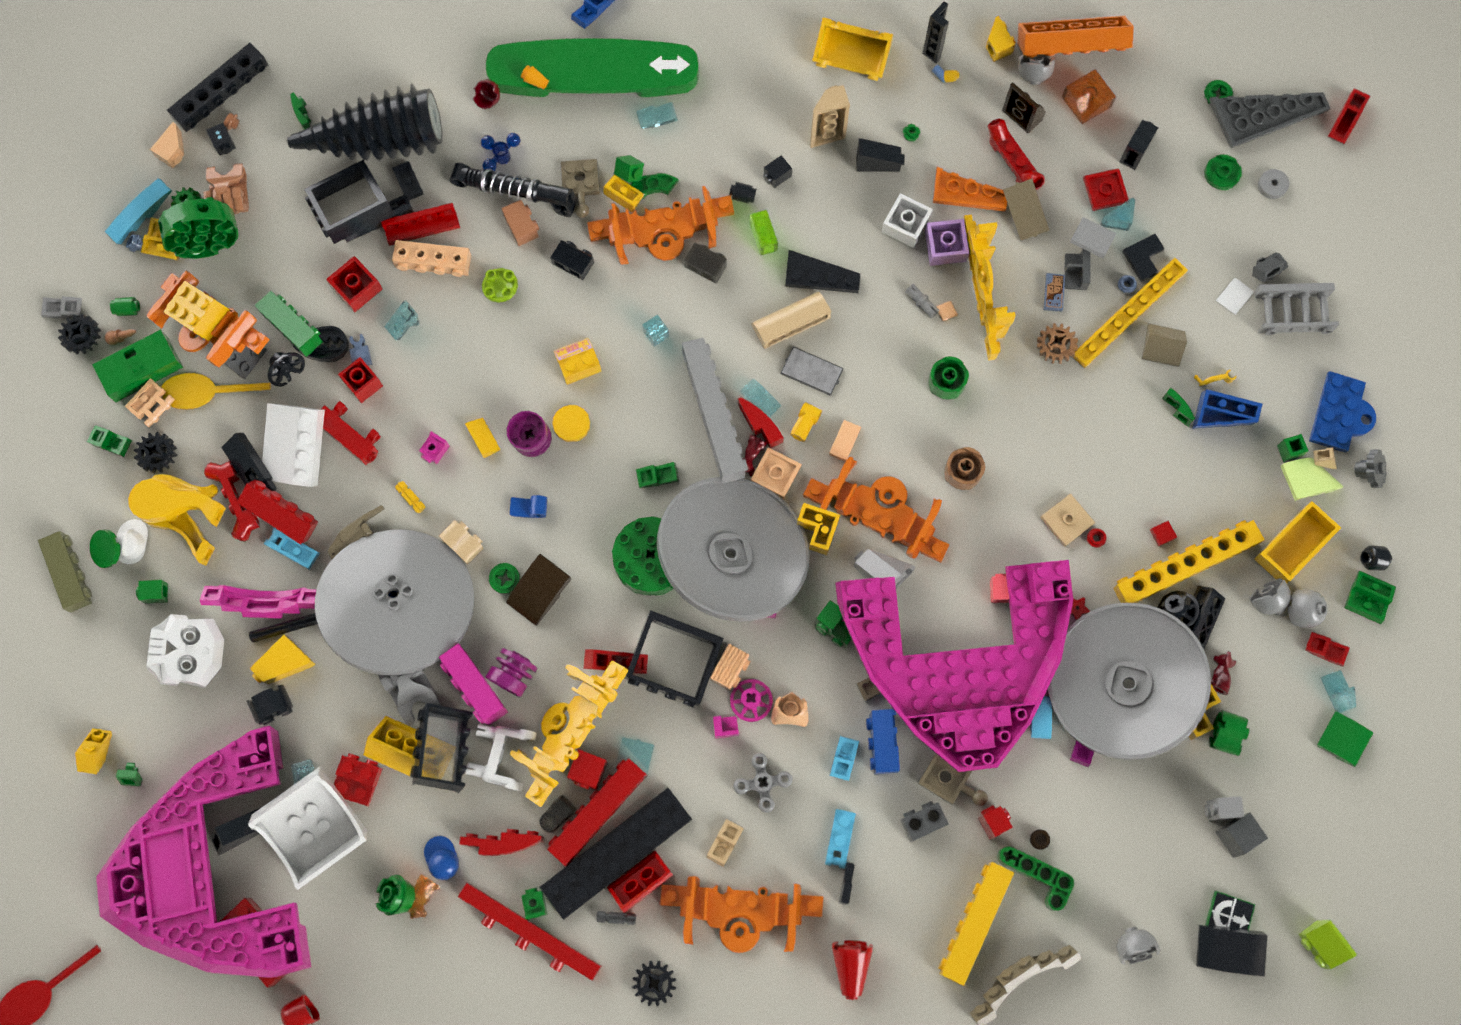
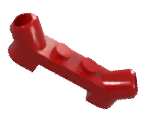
[987,118,1045,190]
[204,461,261,542]

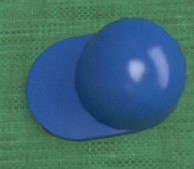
[424,836,459,880]

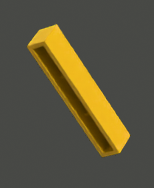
[938,862,1014,986]

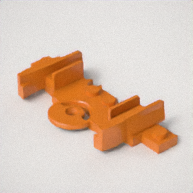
[587,186,734,265]
[147,271,270,368]
[803,457,950,563]
[660,876,823,953]

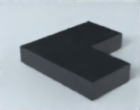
[1122,234,1165,282]
[839,862,855,905]

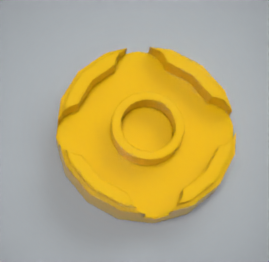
[552,405,590,442]

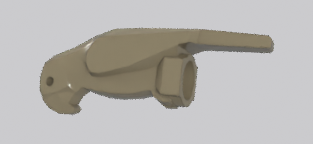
[327,505,385,559]

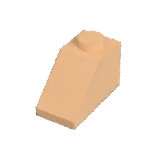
[150,122,184,168]

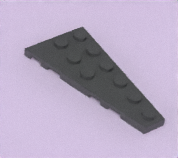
[1209,92,1331,148]

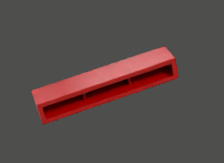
[547,758,648,866]

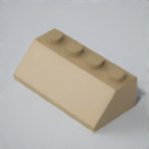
[810,85,850,148]

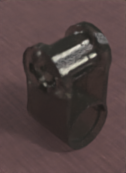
[539,795,577,833]

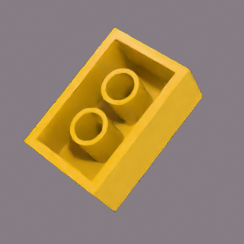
[164,281,230,341]

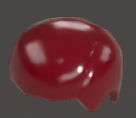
[473,79,500,109]

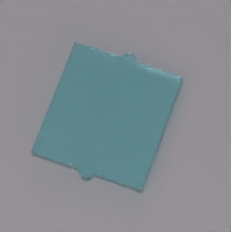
[614,738,654,779]

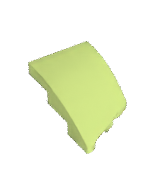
[1280,458,1343,501]

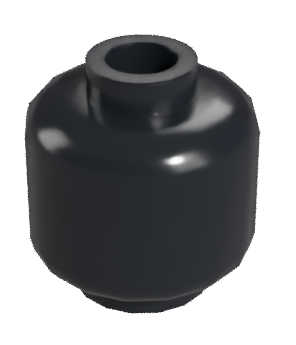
[1360,545,1392,571]

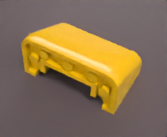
[812,17,894,81]

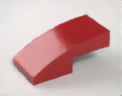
[1305,632,1350,667]

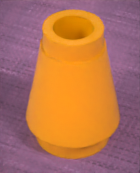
[521,65,549,90]

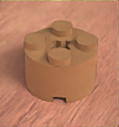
[944,447,986,490]

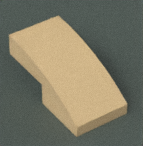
[706,819,744,867]

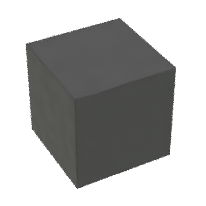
[1216,812,1268,858]

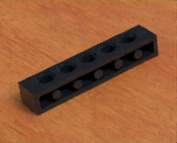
[167,43,268,132]

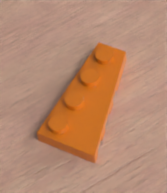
[933,167,1007,211]

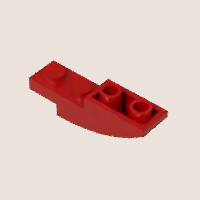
[459,829,544,856]

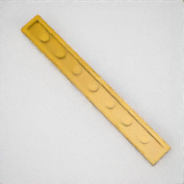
[1073,258,1188,368]

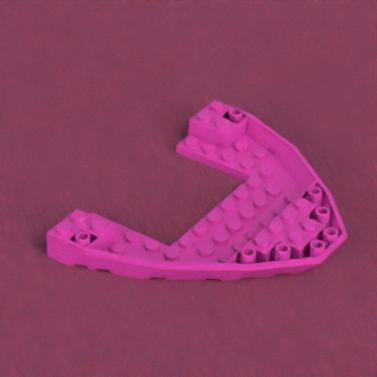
[835,560,1073,772]
[96,725,311,978]

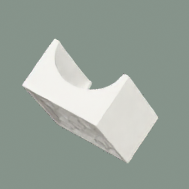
[248,767,367,890]

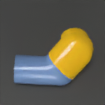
[932,65,959,83]

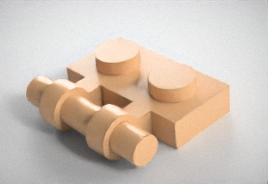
[125,378,175,428]

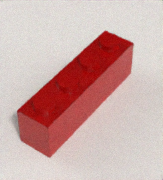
[237,480,318,545]

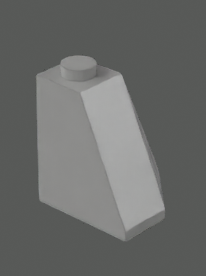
[854,549,915,589]

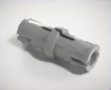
[905,284,939,318]

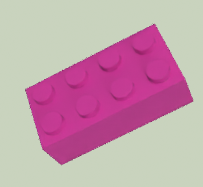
[439,643,508,726]

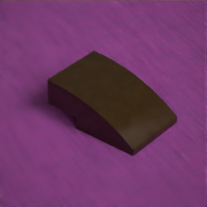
[506,554,572,626]

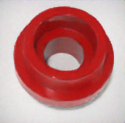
[1087,528,1107,548]

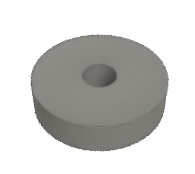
[1258,169,1289,199]

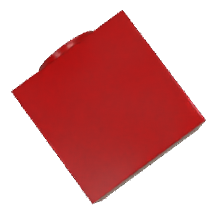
[338,357,383,403]
[567,749,608,790]

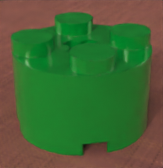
[928,356,969,399]
[1208,710,1250,756]

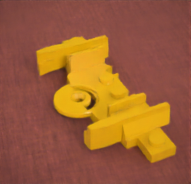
[963,214,1016,361]
[509,661,629,807]

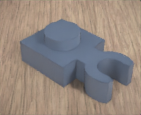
[349,334,373,366]

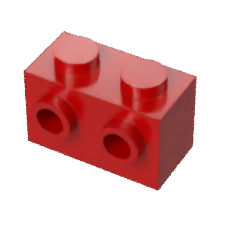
[978,805,1013,839]

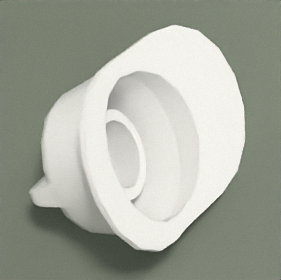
[116,519,148,564]

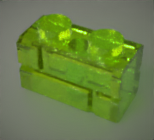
[749,210,778,255]

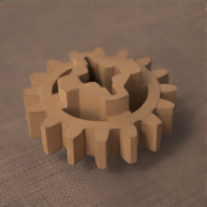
[1037,323,1078,364]

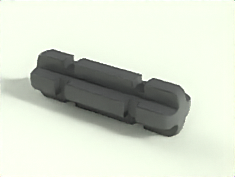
[596,911,636,925]

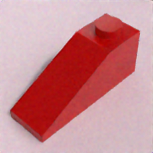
[583,649,648,674]

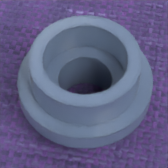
[126,234,143,253]
[1118,275,1137,293]

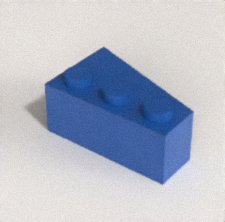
[1192,389,1263,429]
[866,709,900,775]

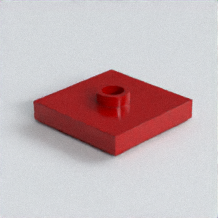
[1083,168,1129,211]

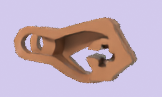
[203,163,249,214]

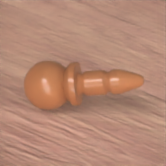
[105,329,136,345]

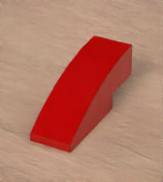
[1328,88,1371,144]
[738,397,784,449]

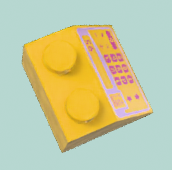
[553,338,602,385]

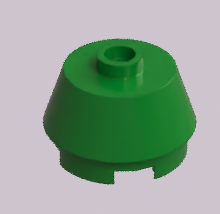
[376,875,415,916]

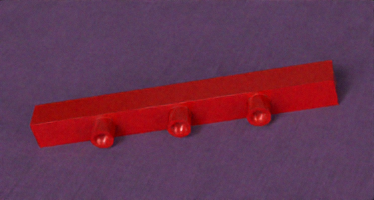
[458,883,602,981]

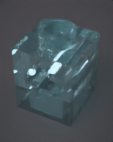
[642,314,669,346]

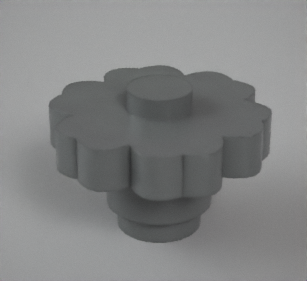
[1354,449,1387,488]

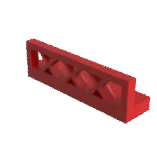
[381,202,460,246]

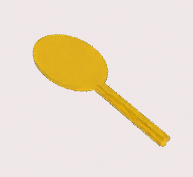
[161,373,271,410]

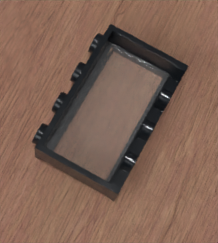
[410,703,473,793]

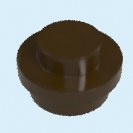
[1030,829,1050,850]

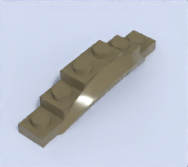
[969,944,1082,1025]

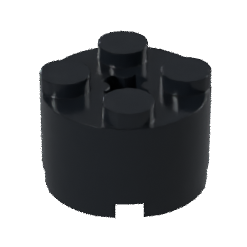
[246,685,293,725]

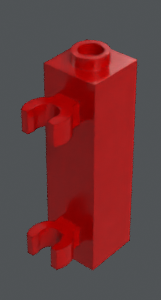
[321,401,381,466]

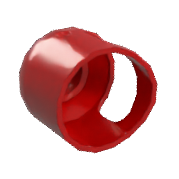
[281,994,320,1025]

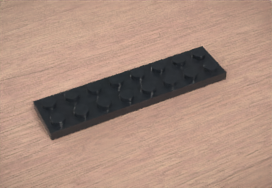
[540,788,692,920]

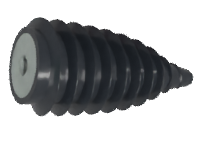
[287,83,443,161]

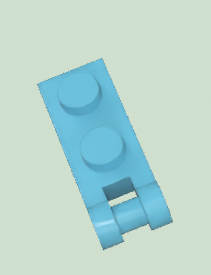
[264,528,320,570]
[825,809,856,869]

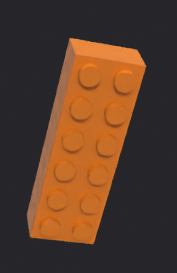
[1018,16,1134,57]

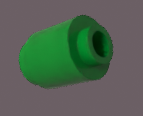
[110,297,141,316]

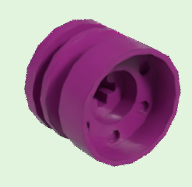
[506,411,552,457]
[485,648,538,698]

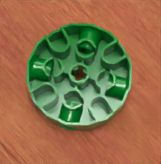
[158,197,239,259]
[612,516,674,596]

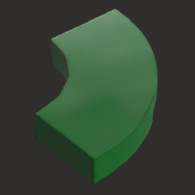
[630,173,679,199]

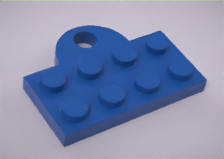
[1309,371,1376,453]

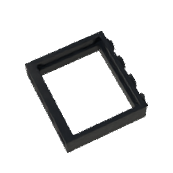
[304,160,394,244]
[624,610,724,708]

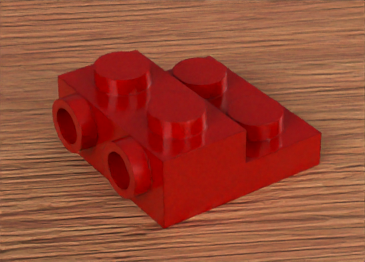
[334,753,382,807]

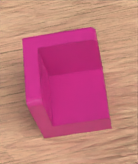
[713,716,739,739]

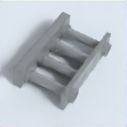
[1254,283,1339,335]

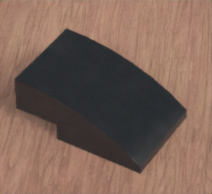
[1196,925,1268,977]

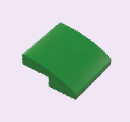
[1344,571,1396,624]
[1317,711,1374,767]

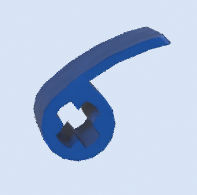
[510,495,547,518]

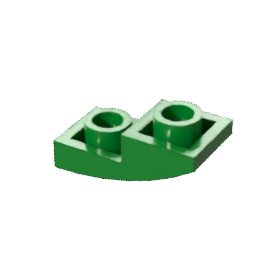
[290,92,312,129]

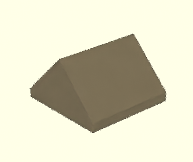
[1142,324,1187,367]

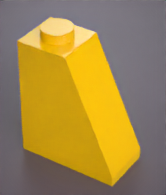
[249,635,315,685]

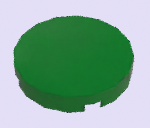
[1204,154,1242,190]
[90,529,120,568]

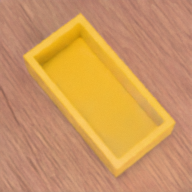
[1254,501,1341,583]

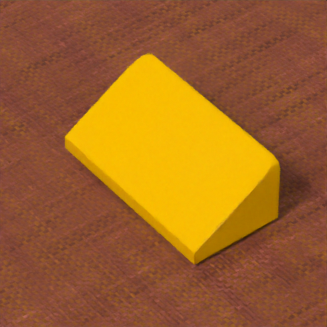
[603,175,644,213]
[465,418,501,458]

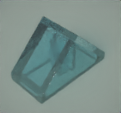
[1100,197,1135,231]

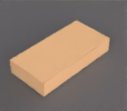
[829,420,861,462]

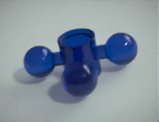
[481,133,521,171]

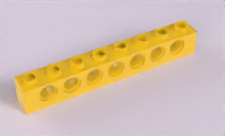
[1113,520,1265,603]

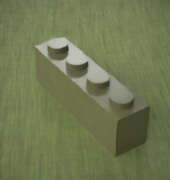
[38,531,92,613]

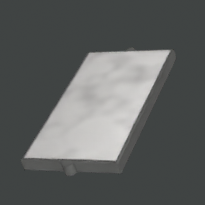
[781,346,844,396]

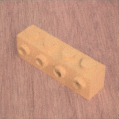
[392,240,472,277]

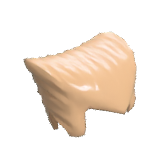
[771,692,809,727]

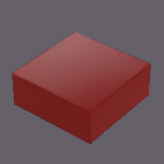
[1150,520,1177,546]

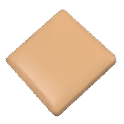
[936,301,958,321]

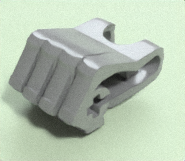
[378,669,441,726]

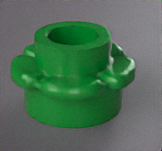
[902,124,920,142]

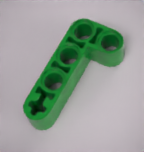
[997,846,1074,911]

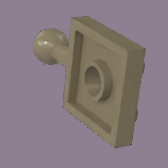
[561,159,600,218]
[918,753,988,806]

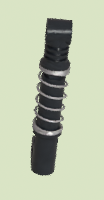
[449,163,577,217]

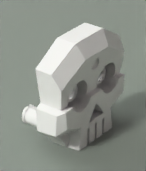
[146,614,224,688]

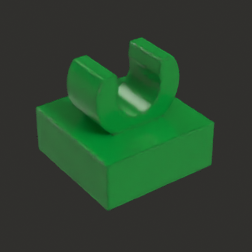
[115,762,143,787]

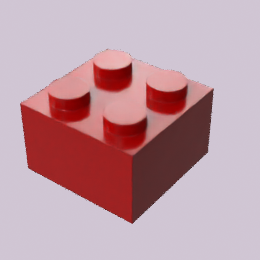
[326,256,383,313]

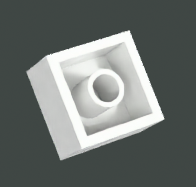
[882,193,933,248]

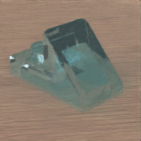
[385,300,419,340]
[1320,670,1356,713]

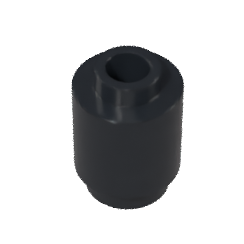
[729,182,757,204]

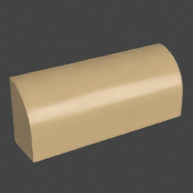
[751,292,831,349]

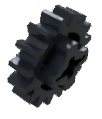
[58,314,101,355]
[134,432,177,474]
[632,961,677,1006]

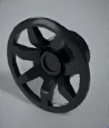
[267,352,305,387]
[1157,591,1200,628]

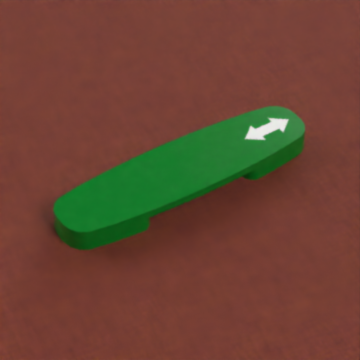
[486,38,699,98]

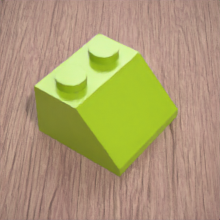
[1298,920,1357,969]

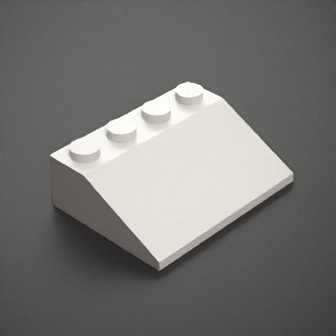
[262,403,325,487]

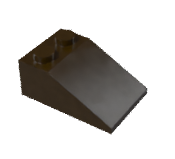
[1002,82,1046,134]

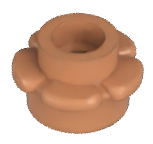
[224,113,240,130]

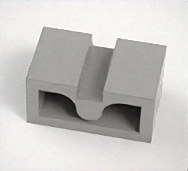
[1205,796,1244,821]

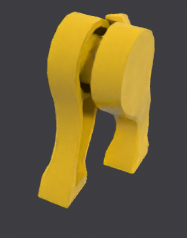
[128,474,226,566]

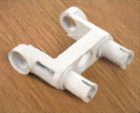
[466,723,537,792]

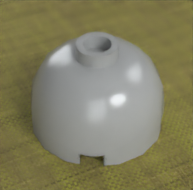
[1018,54,1055,85]
[1249,578,1291,615]
[1288,589,1327,628]
[1117,927,1160,964]

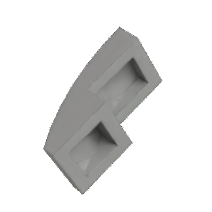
[41,296,82,318]

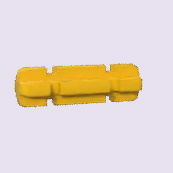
[395,481,426,513]

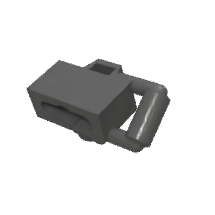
[1252,253,1288,282]

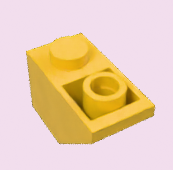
[985,16,1016,62]
[75,728,112,774]

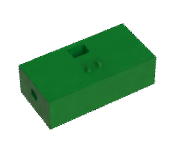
[92,329,184,402]

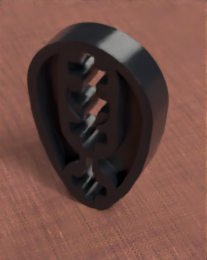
[293,326,349,362]

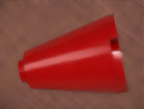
[832,940,873,1000]

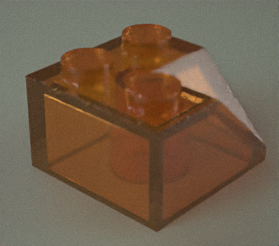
[1062,69,1116,124]

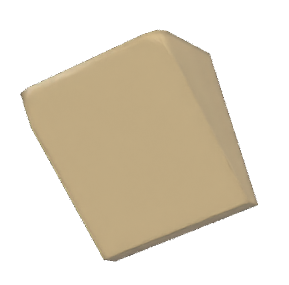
[1313,448,1337,469]

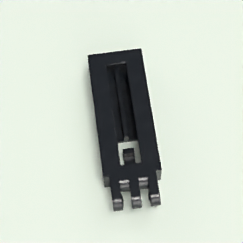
[221,433,277,491]

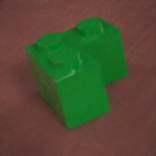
[815,600,852,648]

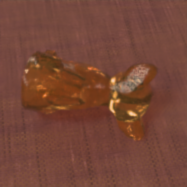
[407,874,441,919]

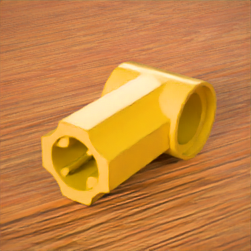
[790,402,822,442]

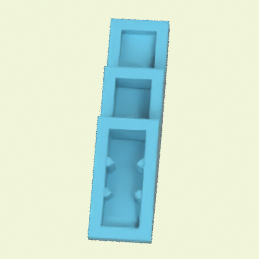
[105,178,172,245]

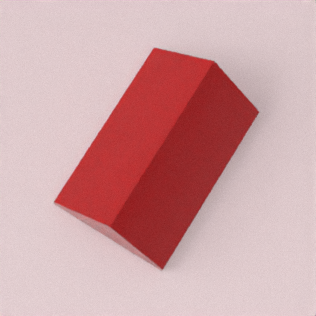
[607,850,674,913]

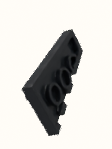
[785,250,861,293]

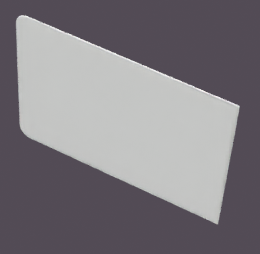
[1216,278,1254,315]

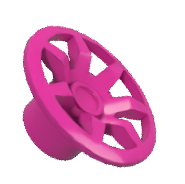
[730,679,773,722]

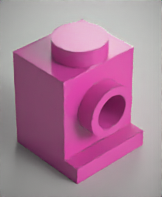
[419,431,450,464]

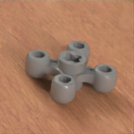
[733,753,793,813]

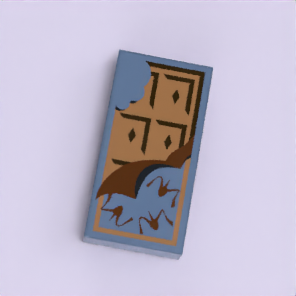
[1043,273,1065,312]

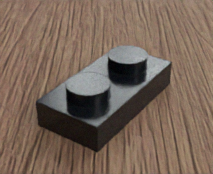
[392,161,424,201]

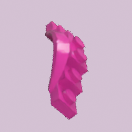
[199,585,317,619]

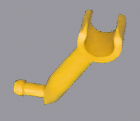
[1194,370,1237,386]

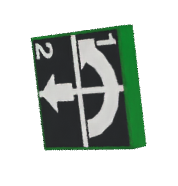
[1205,891,1256,930]

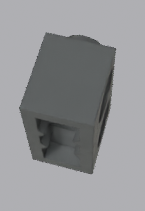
[900,801,949,842]

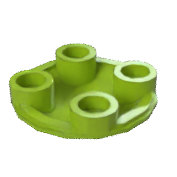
[482,268,518,303]

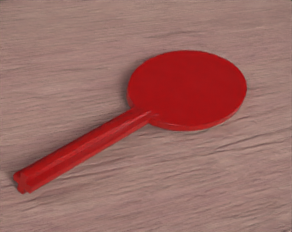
[0,945,101,1025]

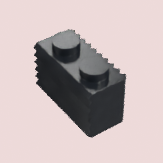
[550,240,595,280]

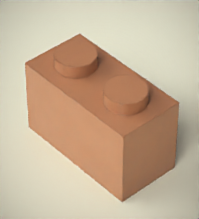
[501,200,540,246]

